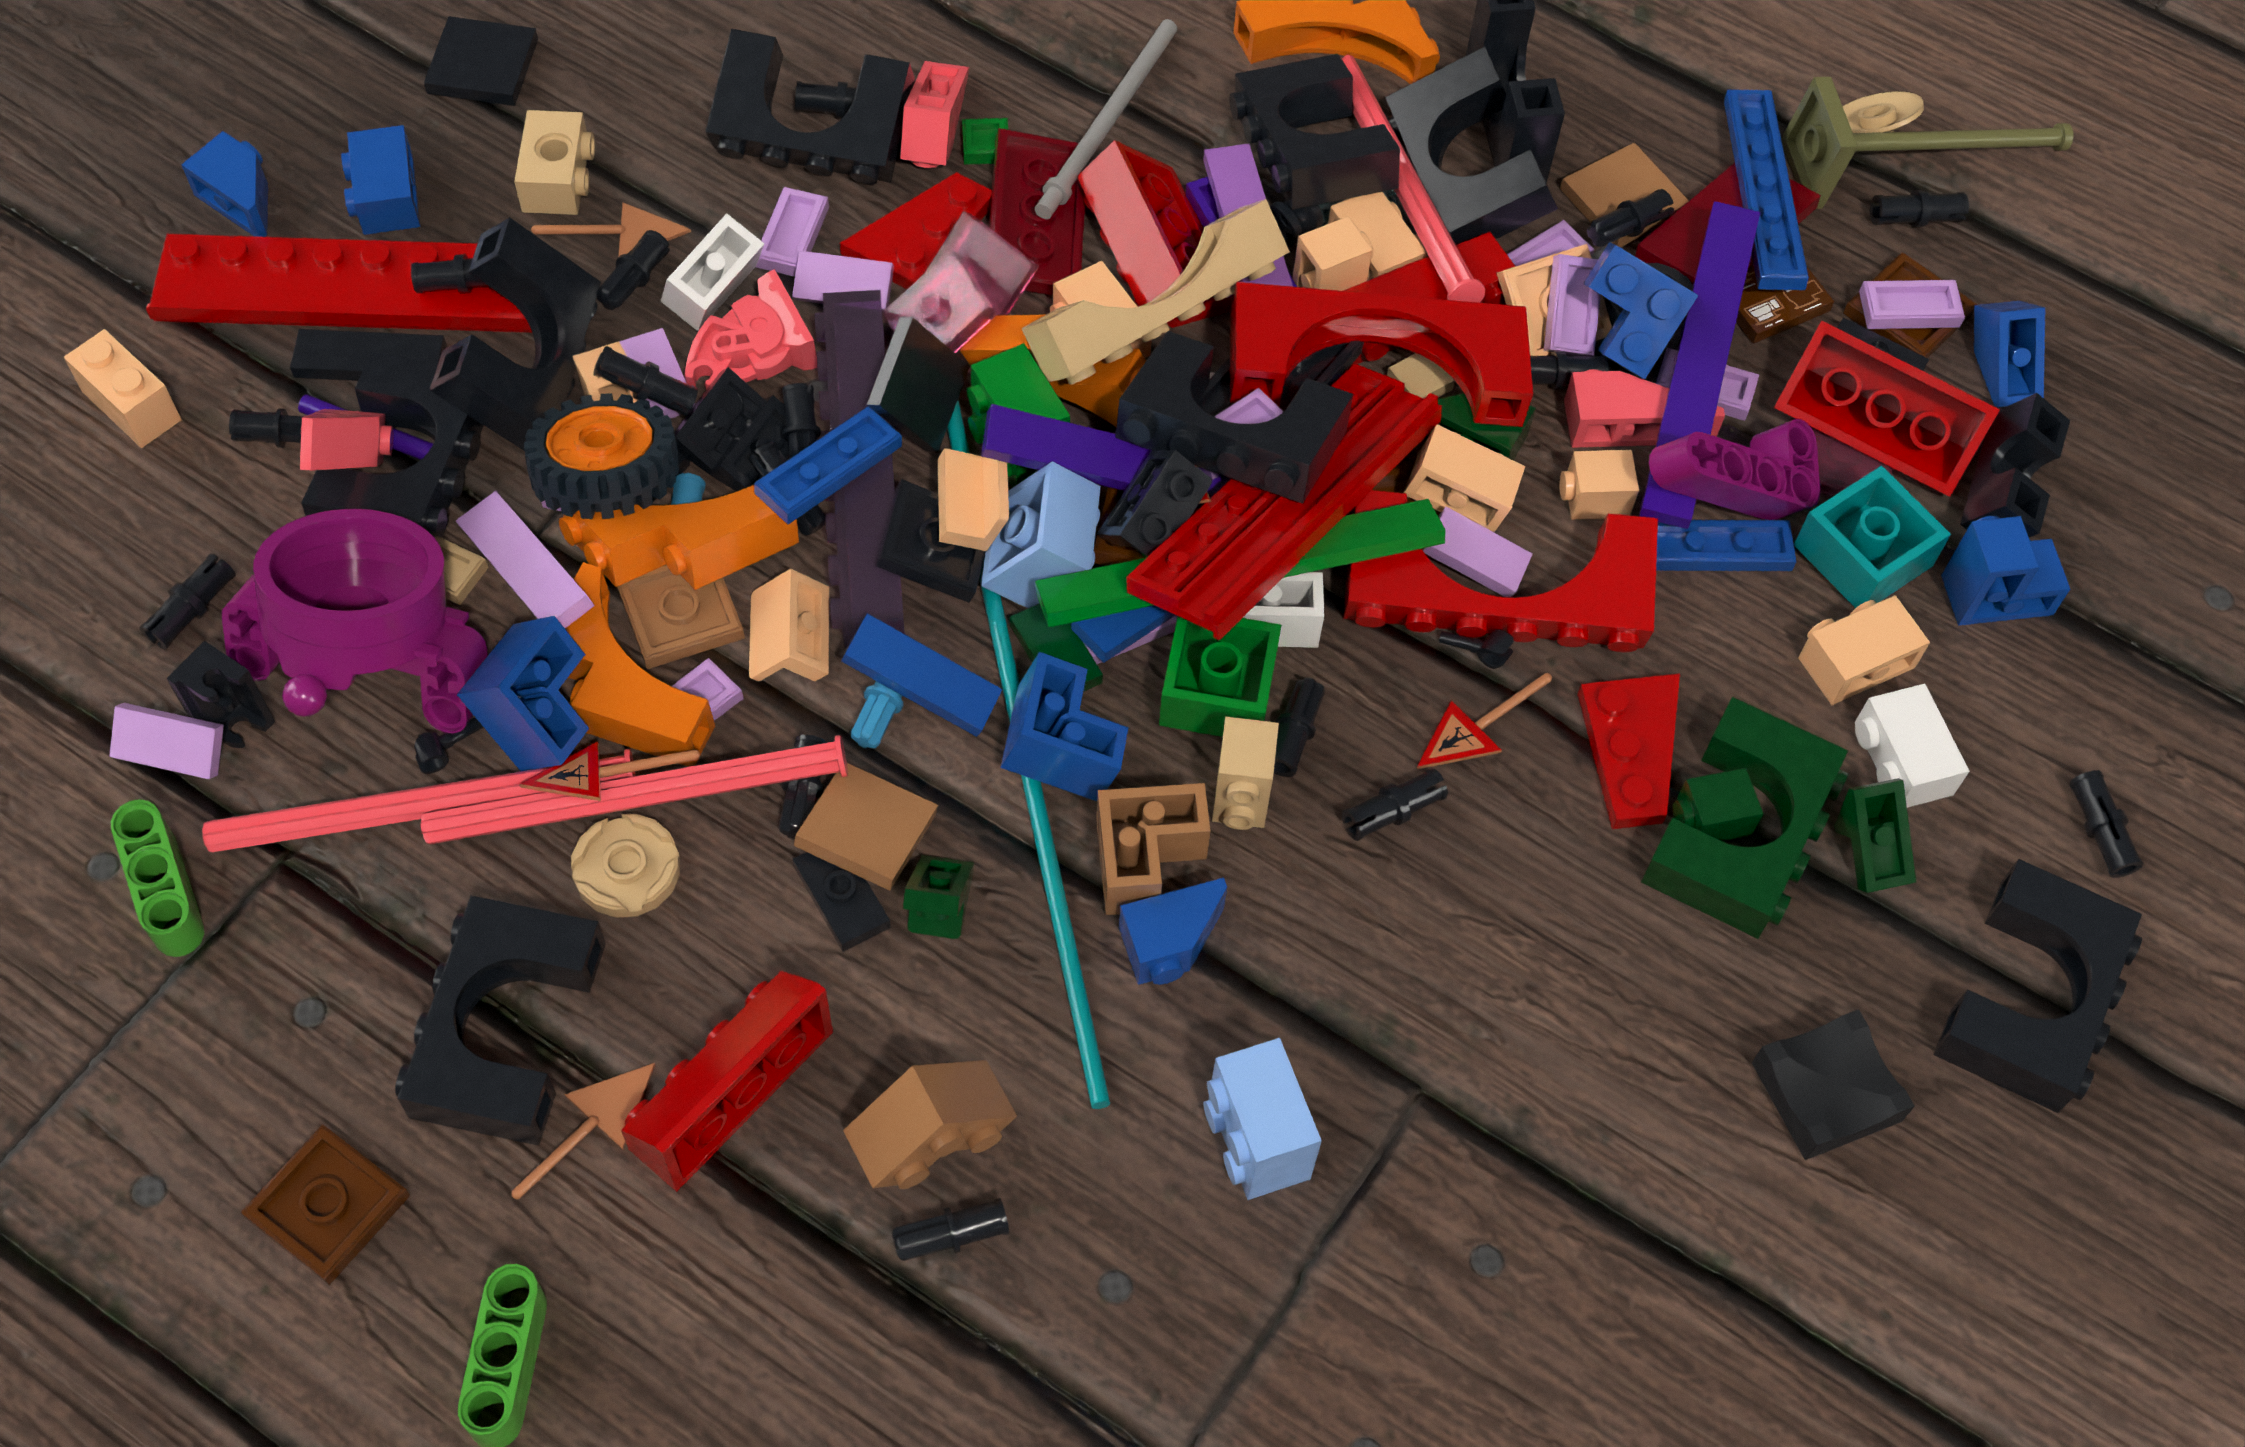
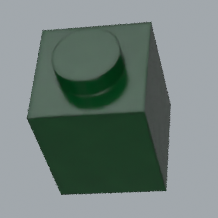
[1673,768,1764,842]

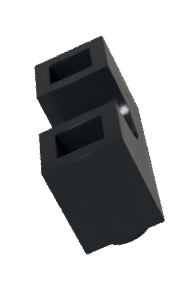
[1960,393,2070,538]

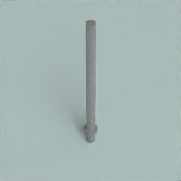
[1035,19,1177,219]

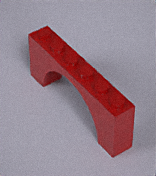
[1230,282,1533,427]
[1343,490,1658,652]

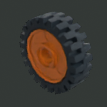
[524,393,679,519]

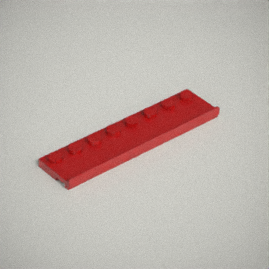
[146,234,532,333]
[1126,364,1442,640]

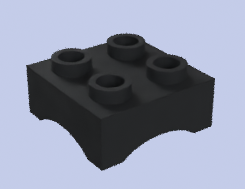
[1752,1009,1915,1160]

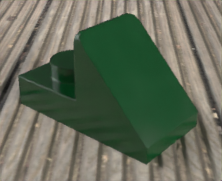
[1834,778,1916,893]
[903,855,974,939]

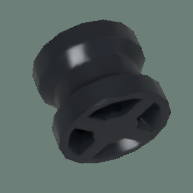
[1270,200,1323,247]

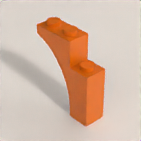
[1233,0,1440,84]
[960,314,1146,428]
[559,485,799,590]
[565,562,716,767]

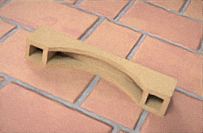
[1021,199,1290,385]

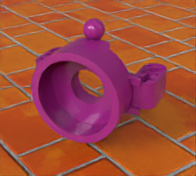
[222,509,488,734]

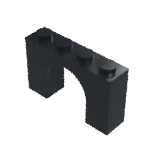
[1466,0,1565,182]
[705,29,915,185]
[1385,46,1558,245]
[1229,54,1400,210]
[430,217,601,451]
[1116,331,1353,504]
[301,352,484,538]
[1933,859,2142,1113]
[395,895,606,1146]

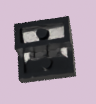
[675,367,789,491]

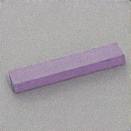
[456,491,595,628]

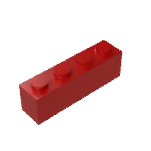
[1343,232,1516,367]

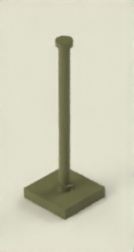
[1781,77,2073,209]

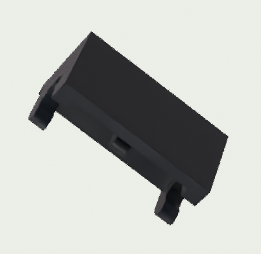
[166,641,275,748]

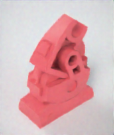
[685,269,819,390]

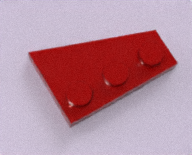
[840,172,992,295]
[1577,673,1680,829]

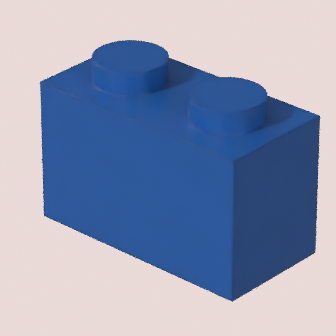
[341,125,421,235]

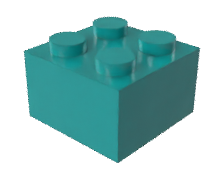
[1794,465,1951,608]

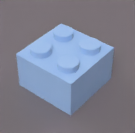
[981,461,1101,608]
[1203,1038,1322,1200]

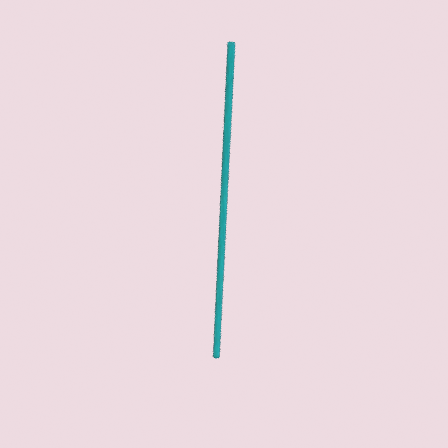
[923,309,1111,1109]

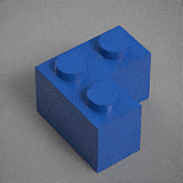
[1583,242,1698,379]
[1941,516,2070,626]
[457,616,589,771]
[1000,652,1128,801]

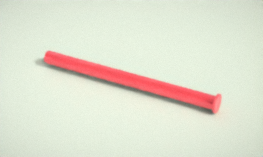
[1341,54,1485,303]
[421,735,848,844]
[202,749,636,852]

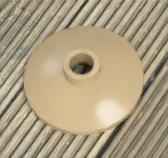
[1843,92,1924,133]

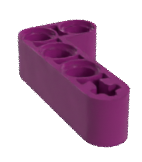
[1649,419,1820,520]

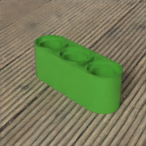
[111,799,204,957]
[458,1264,547,1447]

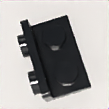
[1097,450,1212,558]

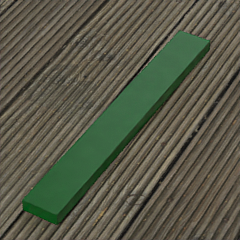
[1035,499,1446,627]

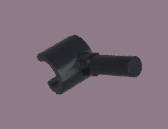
[1439,629,1514,669]
[414,717,483,774]

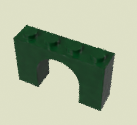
[1641,697,1849,939]

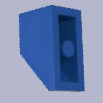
[181,131,268,237]
[1974,301,2045,407]
[1119,878,1227,985]

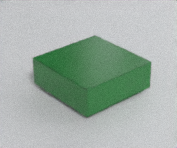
[962,118,1008,165]

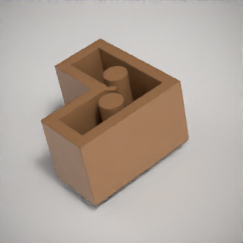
[1096,783,1211,915]
[843,1060,1017,1190]

